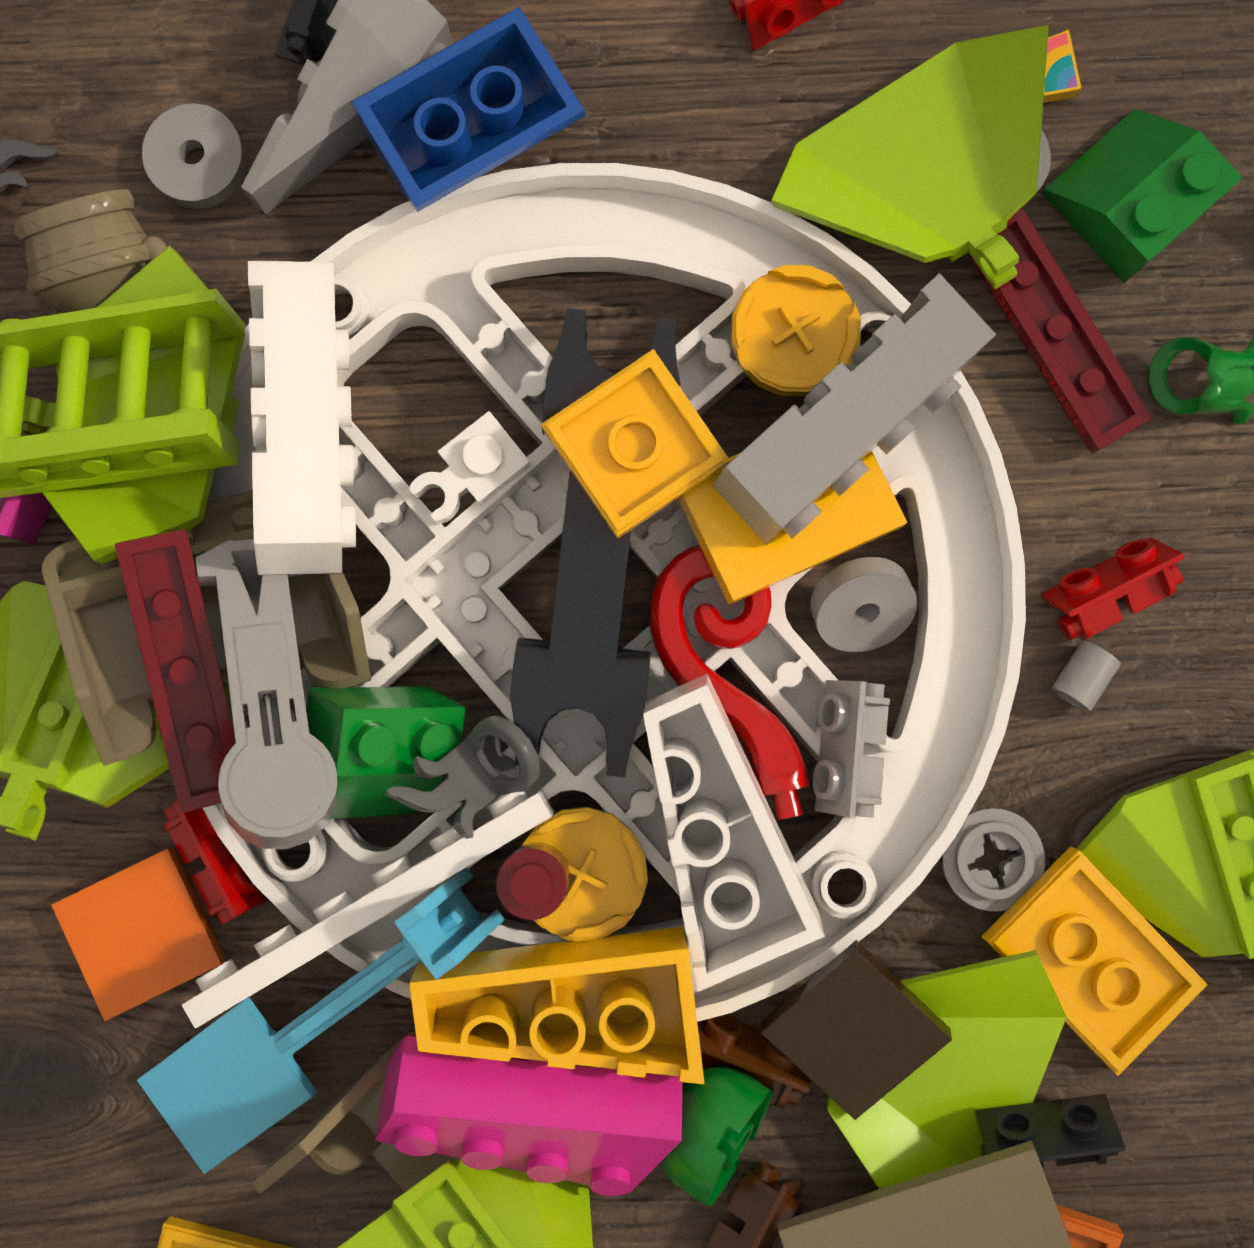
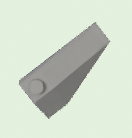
[241,0,453,214]

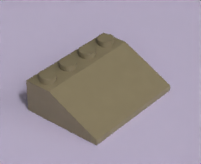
[777,1140,1072,1248]

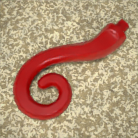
[649,545,810,820]

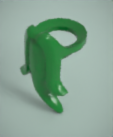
[1148,337,1254,425]

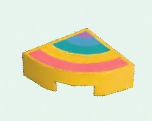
[1043,29,1082,103]

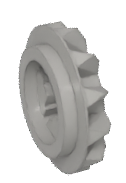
[942,808,1045,911]

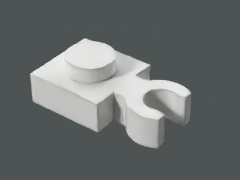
[409,411,531,525]

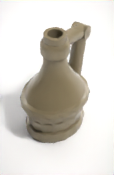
[13,189,167,313]

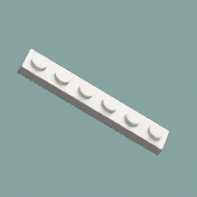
[182,790,555,1028]

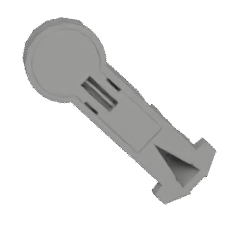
[196,539,337,849]

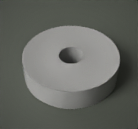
[142,103,248,209]
[810,557,917,652]

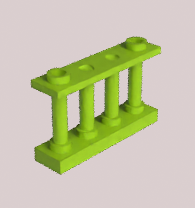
[0,288,245,498]

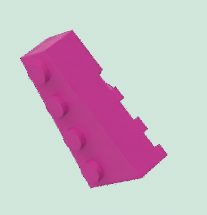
[375,1035,683,1196]

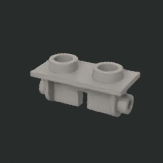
[813,680,890,818]

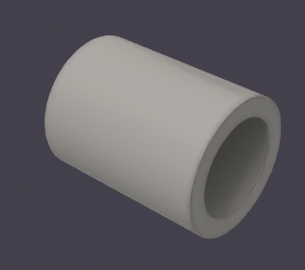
[1051,641,1121,713]

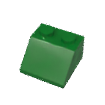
[1041,109,1243,283]
[306,687,466,819]

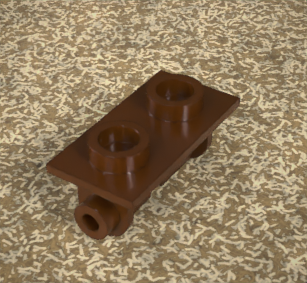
[697,1014,811,1108]
[705,1159,805,1248]

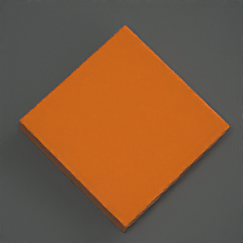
[51,847,227,1021]

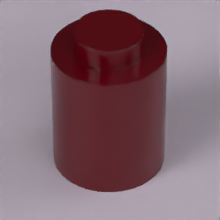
[496,843,570,920]

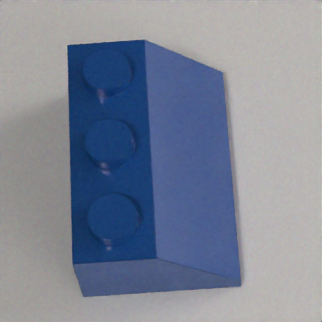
[351,7,585,212]

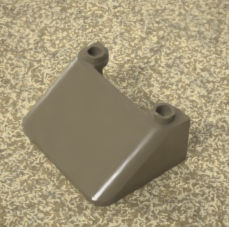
[42,490,371,766]

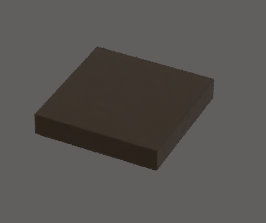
[761,940,952,1120]

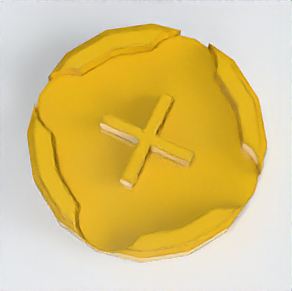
[731,265,861,396]
[522,807,648,941]

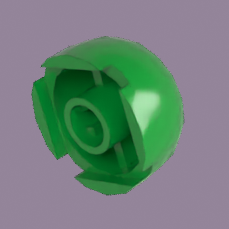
[659,1066,773,1206]

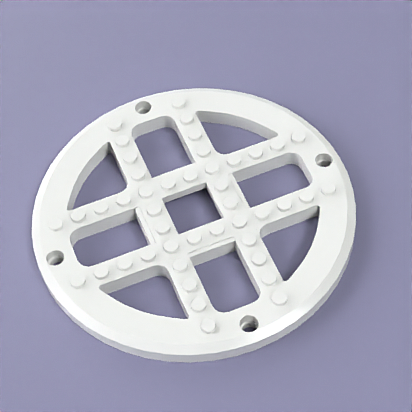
[203,163,1026,1022]

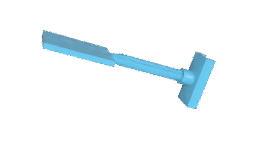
[137,867,505,1174]

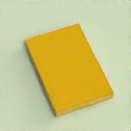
[678,451,908,605]
[981,846,1208,1076]

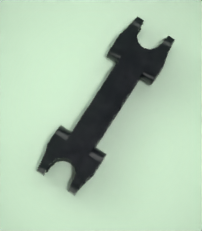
[510,308,681,778]

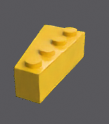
[409,927,705,1085]

